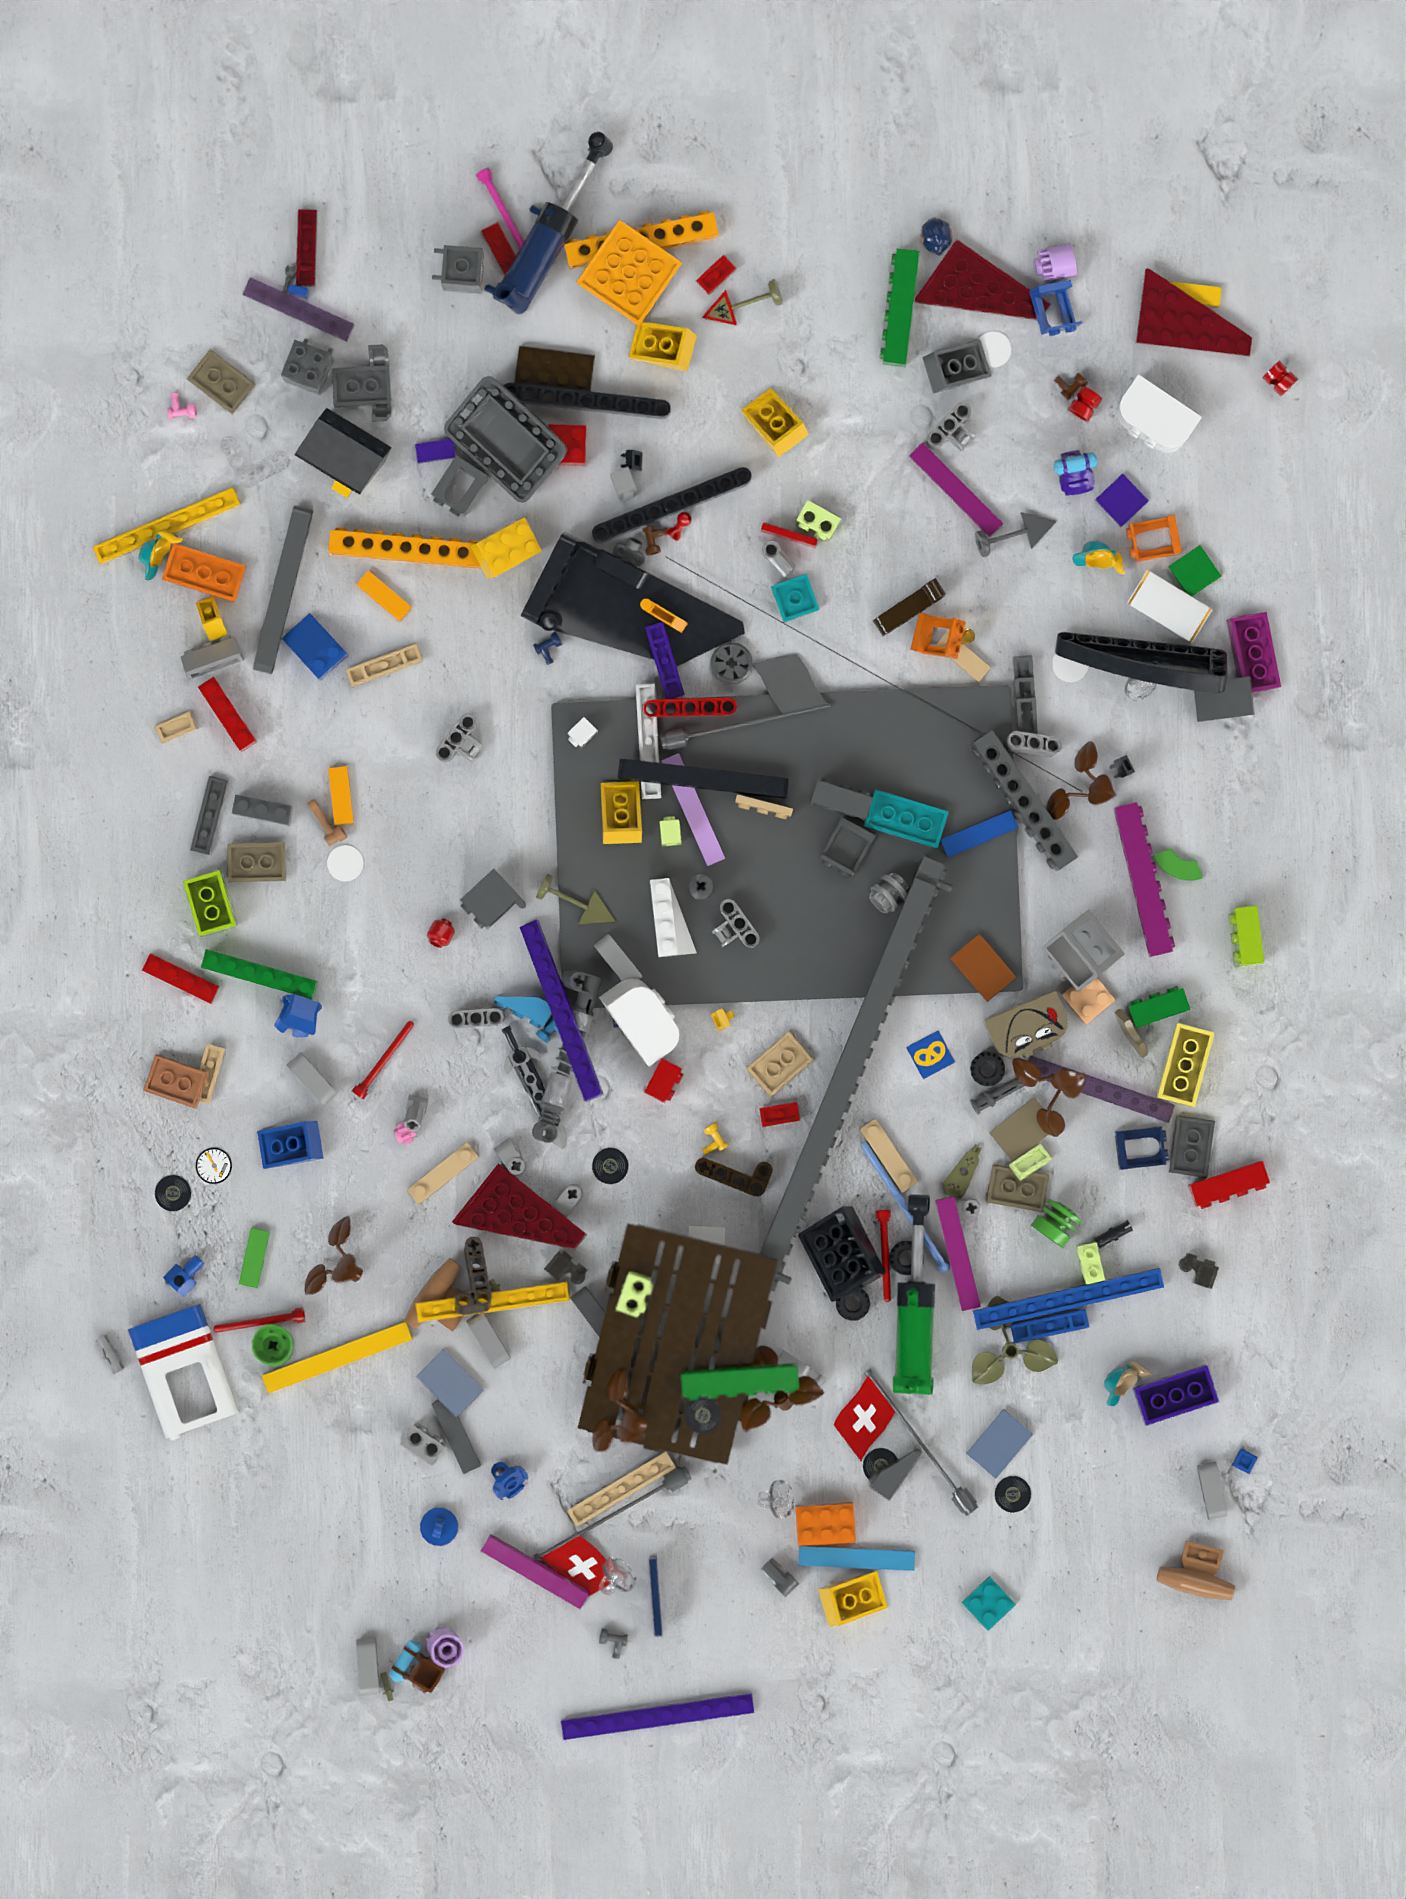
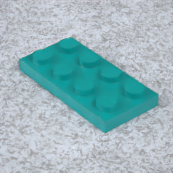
[864,789,949,849]

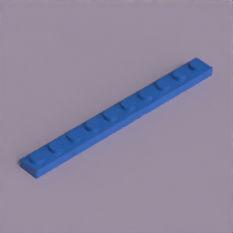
[972,1268,1164,1330]

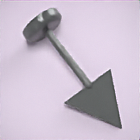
[975,512,1057,558]

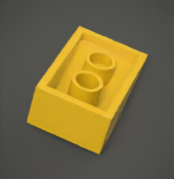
[628,322,697,372]
[741,387,808,458]
[601,781,642,844]
[818,1571,888,1626]

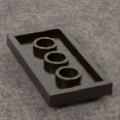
[514,346,595,391]

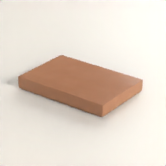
[143,1054,209,1109]

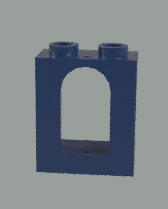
[1114,1127,1169,1170]

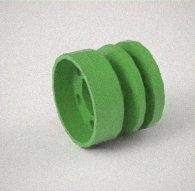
[1031,1199,1082,1248]
[252,1325,294,1366]

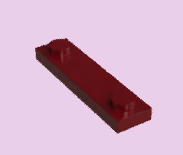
[296,209,317,287]

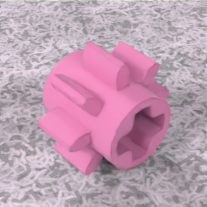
[393,1121,417,1145]

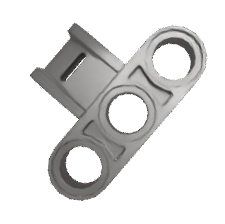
[927,402,975,451]
[436,714,484,762]
[712,899,759,948]

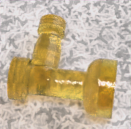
[949,629,975,645]

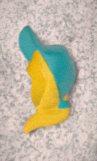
[138,530,183,580]
[1072,541,1125,575]

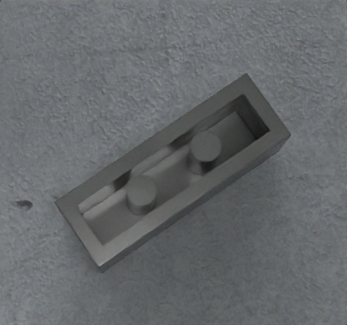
[232,794,294,826]

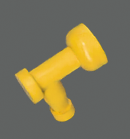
[702,1122,729,1155]

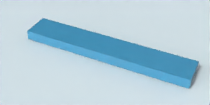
[799,1546,915,1571]

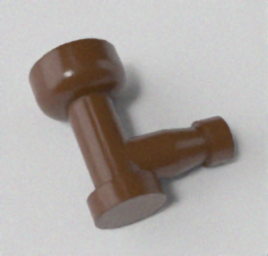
[1054,373,1089,401]
[642,526,668,556]

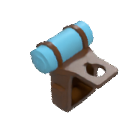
[389,1640,445,1693]

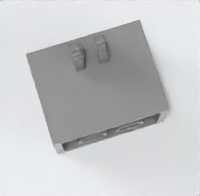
[1042,909,1125,992]

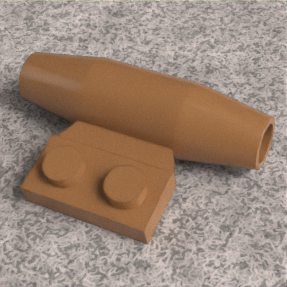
[404,1258,464,1332]
[1156,1541,1235,1600]

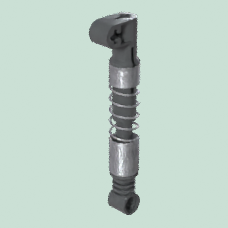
[532,970,602,1143]

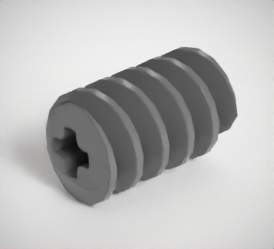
[689,874,713,900]

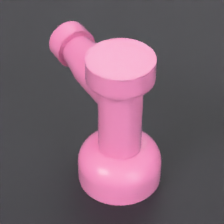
[168,393,197,419]

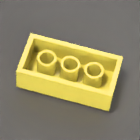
[1156,1023,1215,1107]

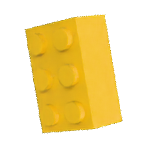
[470,517,542,579]

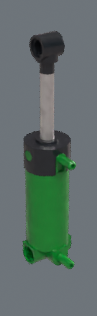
[893,1194,935,1395]

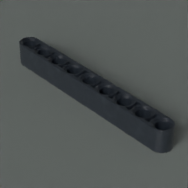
[504,383,671,419]
[592,467,752,543]
[617,759,789,798]

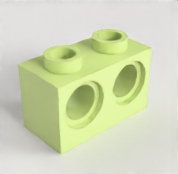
[796,500,841,541]
[660,816,681,846]
[1076,1242,1105,1284]
[616,1270,653,1317]

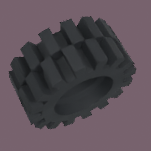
[970,1052,1005,1086]
[889,1241,924,1276]
[836,1288,870,1321]

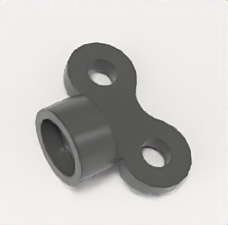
[613,537,645,566]

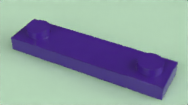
[645,622,685,699]

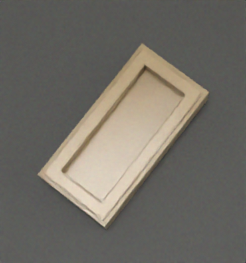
[155,711,197,744]

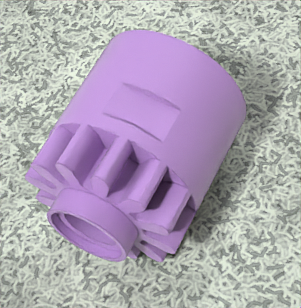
[1034,243,1077,282]
[426,1626,464,1667]

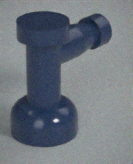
[533,631,563,665]

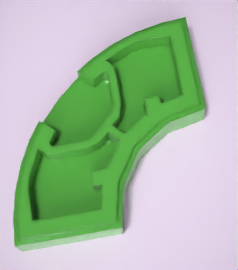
[1153,849,1202,881]

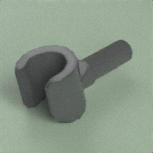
[282,265,296,293]

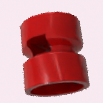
[1262,360,1298,396]
[1068,386,1103,422]

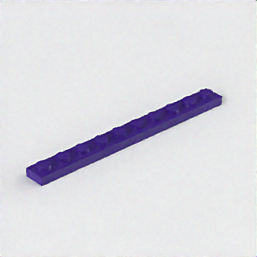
[519,919,604,1102]
[561,1693,754,1740]

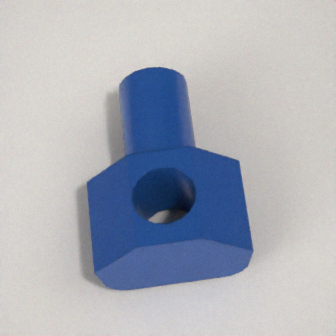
[163,1255,204,1297]

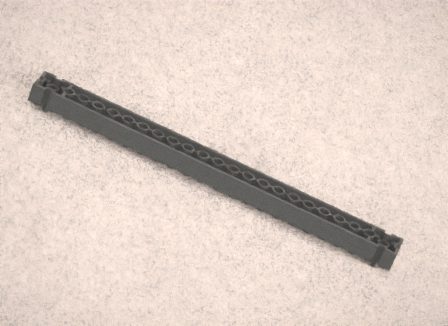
[760,856,952,1291]

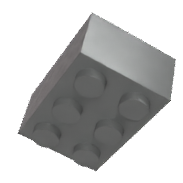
[810,778,873,822]

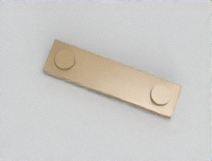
[345,643,423,688]
[860,1118,918,1193]
[407,1142,479,1205]

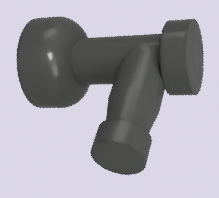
[599,1628,628,1659]

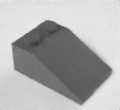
[922,340,991,394]
[868,1449,922,1501]

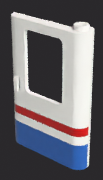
[128,1304,239,1441]

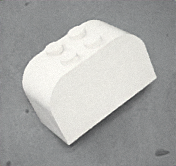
[1117,374,1202,453]
[599,978,679,1066]

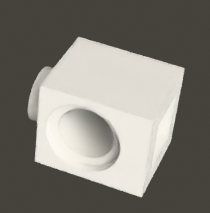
[568,717,598,748]

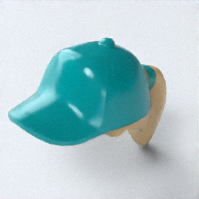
[1104,1362,1153,1406]

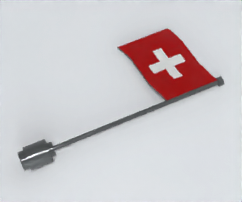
[834,1369,978,1516]
[534,1466,692,1597]

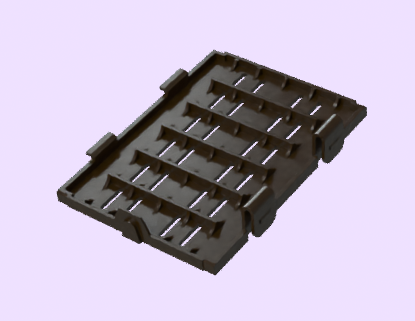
[578,1223,778,1465]

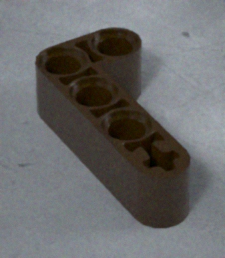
[873,578,946,637]
[695,1158,773,1197]
[454,1237,492,1315]

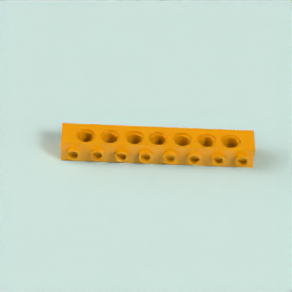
[564,210,719,270]
[328,527,482,569]

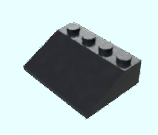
[294,408,392,495]
[798,1206,887,1302]

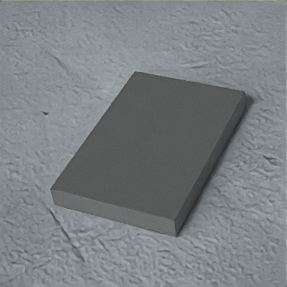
[1194,677,1255,722]
[1169,1115,1215,1178]

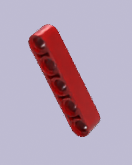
[642,698,737,717]

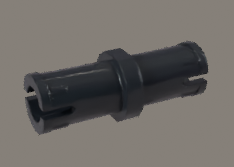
[1094,1220,1133,1249]

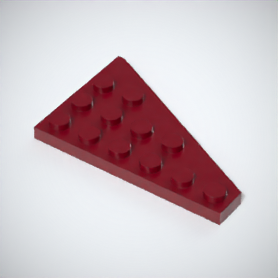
[914,239,1051,320]
[1136,268,1252,356]
[452,1163,587,1250]

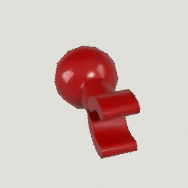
[666,512,692,541]

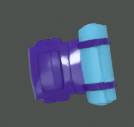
[1053,450,1097,496]

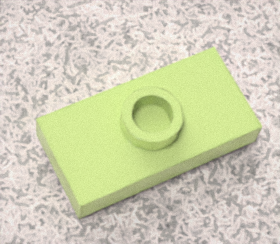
[1009,1144,1052,1181]

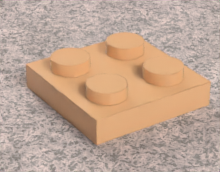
[1061,978,1115,1024]

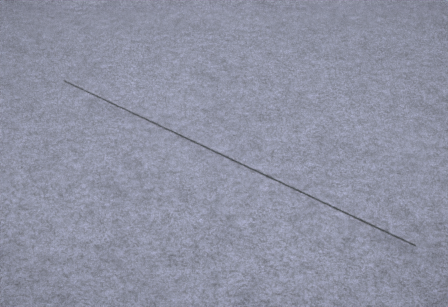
[666,556,1083,792]

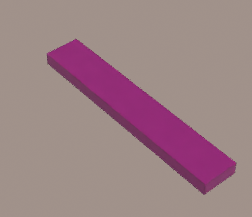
[909,442,1003,538]
[935,1196,981,1311]
[481,1534,590,1609]

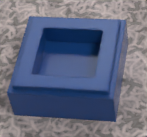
[288,285,309,299]
[1232,1448,1258,1474]

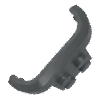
[332,344,391,422]

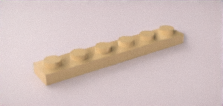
[567,1451,676,1527]

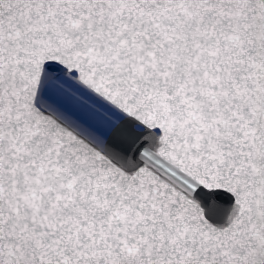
[484,131,613,315]

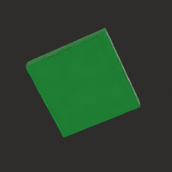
[1168,545,1222,596]

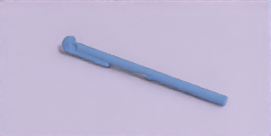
[860,1142,950,1273]

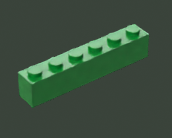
[879,248,919,367]
[200,949,318,1000]
[681,1363,799,1400]

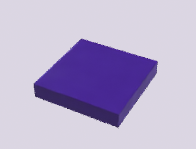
[1095,473,1149,527]

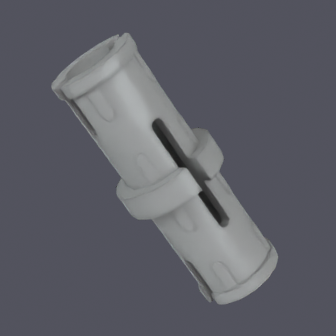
[95,1335,124,1374]

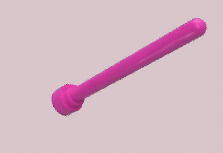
[476,167,524,249]

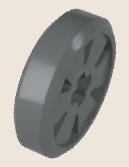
[711,642,753,685]

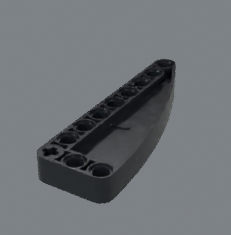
[1055,632,1228,693]

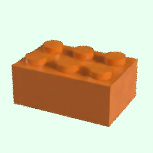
[795,1502,856,1546]

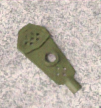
[943,1144,982,1198]

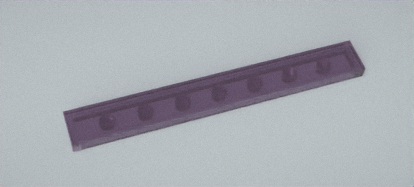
[1028,1056,1175,1123]

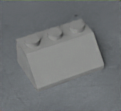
[180,635,244,679]

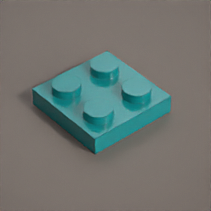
[771,574,820,623]
[961,1576,1016,1631]

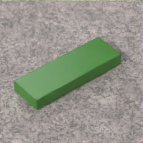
[239,1228,270,1288]

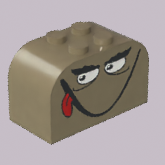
[982,991,1068,1058]

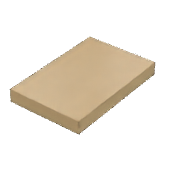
[746,1031,814,1097]

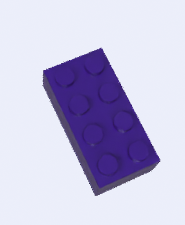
[1132,1364,1219,1426]

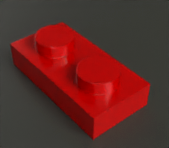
[696,254,737,295]
[759,1102,800,1127]

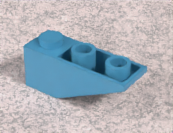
[494,997,552,1028]

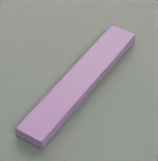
[661,753,725,866]

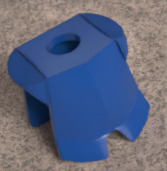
[274,994,322,1037]

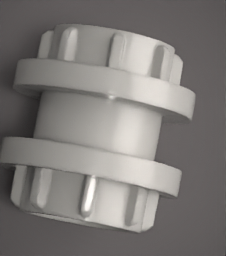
[869,873,910,913]

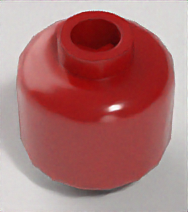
[427,918,455,948]

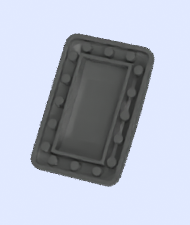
[444,376,567,503]

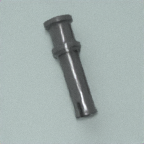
[969,1078,1025,1115]

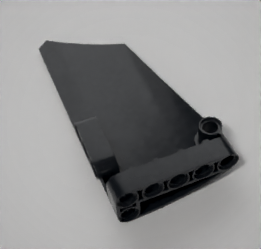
[521,532,745,667]

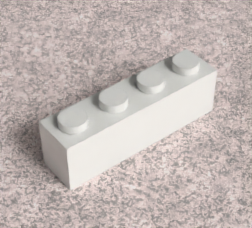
[650,878,697,957]

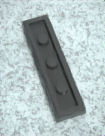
[190,776,228,855]
[431,1401,481,1474]

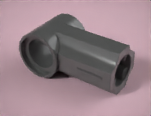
[761,1558,799,1597]

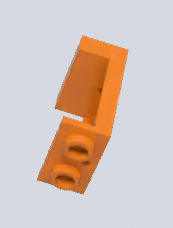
[1126,515,1182,563]
[910,613,966,659]

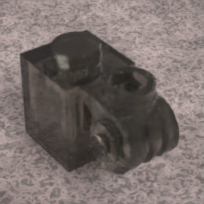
[544,1251,588,1284]
[1178,1253,1219,1289]

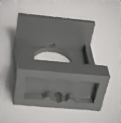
[431,456,489,517]

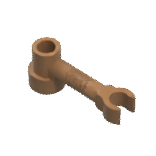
[307,799,347,846]

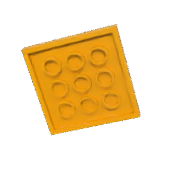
[576,219,682,326]

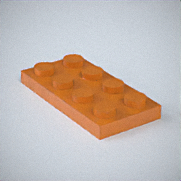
[162,543,247,603]

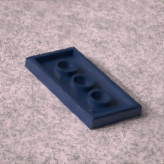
[649,1556,663,1637]

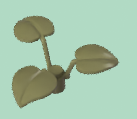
[972,1296,1058,1384]

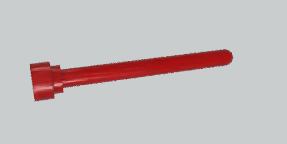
[351,1021,414,1100]
[875,1210,891,1302]
[213,1307,306,1333]

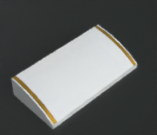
[1127,569,1213,643]

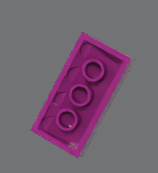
[1226,612,1281,693]

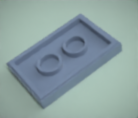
[416,1349,484,1417]
[966,1409,1033,1478]

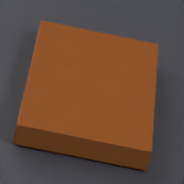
[950,934,1016,1002]

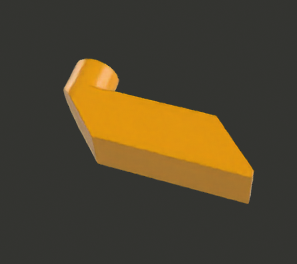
[640,599,687,633]

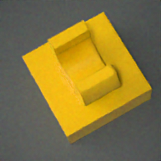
[710,1008,735,1032]

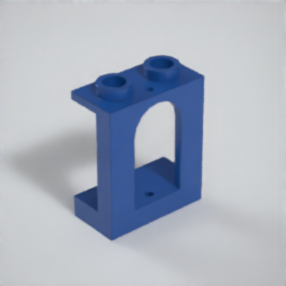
[1030,280,1083,336]

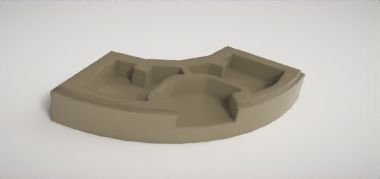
[1114,1009,1148,1058]

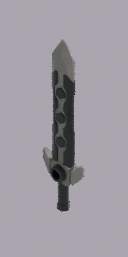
[501,1025,567,1149]

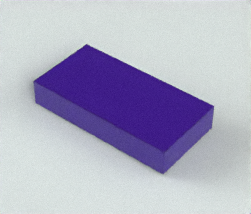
[415,439,456,464]

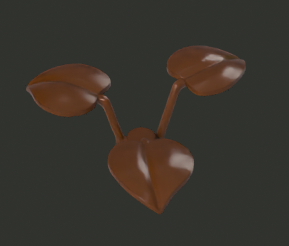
[1047,741,1117,820]
[1012,1058,1085,1137]
[305,1216,363,1295]
[740,1346,824,1432]
[592,1368,647,1452]

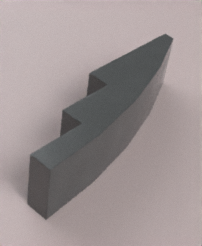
[1013,655,1038,734]

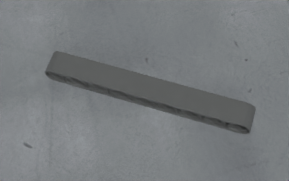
[253,505,313,674]
[570,1286,681,1434]

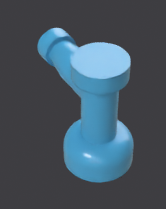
[536,1017,559,1043]

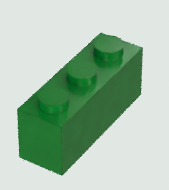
[1127,986,1191,1028]

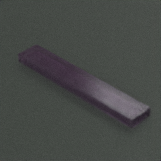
[242,277,355,342]

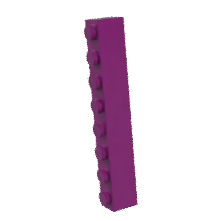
[1113,802,1175,957]

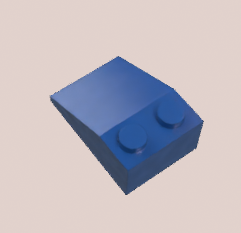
[281,613,349,681]
[257,1121,324,1169]

